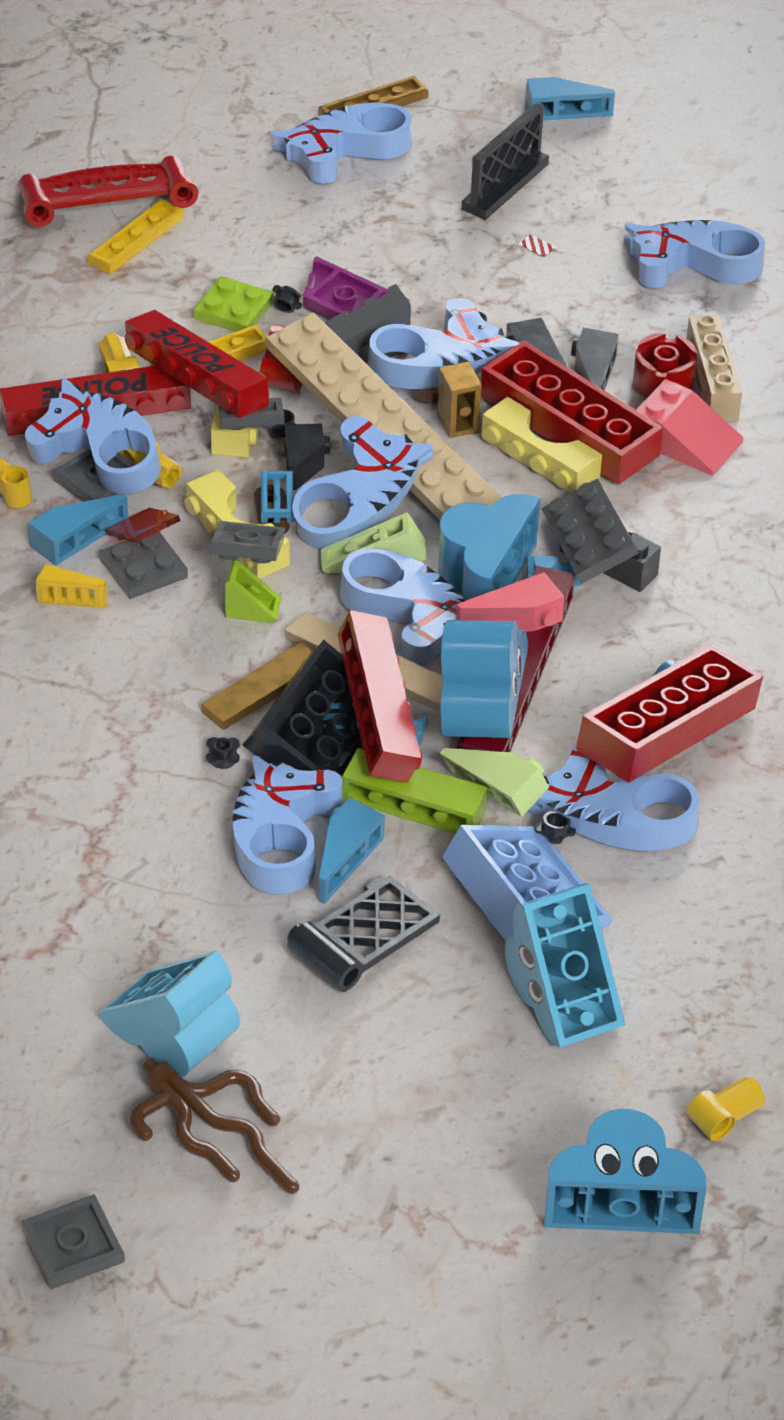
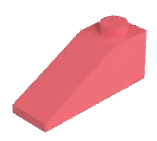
[456,572,564,632]

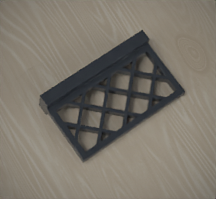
[461,102,549,220]

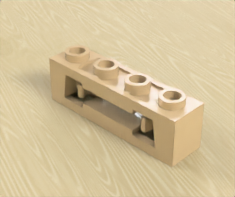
[686,314,742,422]

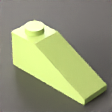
[321,512,427,574]
[440,748,549,817]

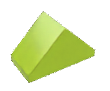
[225,559,282,623]

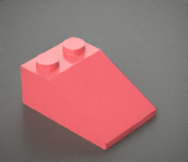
[637,379,744,476]

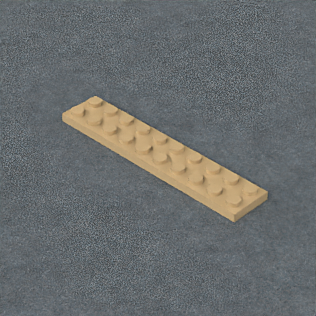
[265,312,503,520]

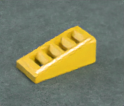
[36,564,108,608]

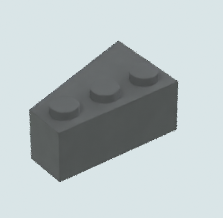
[324,284,411,364]

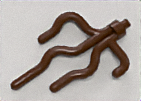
[129,1058,300,1194]

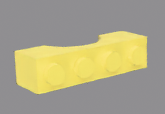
[481,397,602,493]
[185,469,290,579]

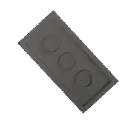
[541,478,639,584]

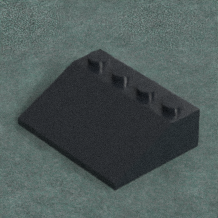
[242,639,364,777]

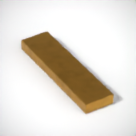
[318,75,429,115]
[201,641,314,730]

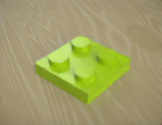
[193,276,274,332]

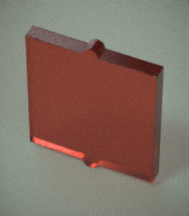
[105,507,181,543]

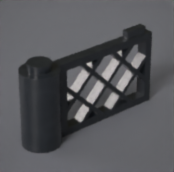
[287,876,441,992]

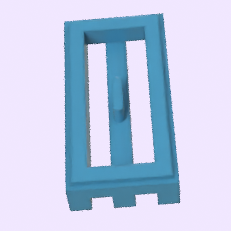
[261,471,293,523]

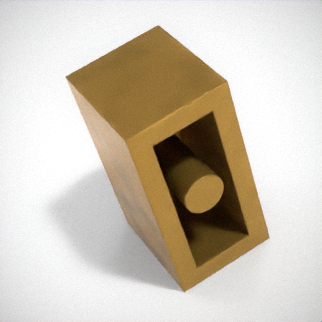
[437,362,481,438]

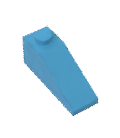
[525,77,615,121]
[28,494,128,566]
[319,797,385,904]

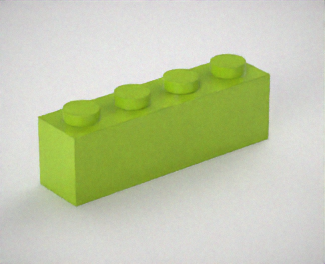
[342,748,488,834]

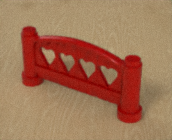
[18,155,198,227]

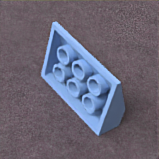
[442,825,613,941]

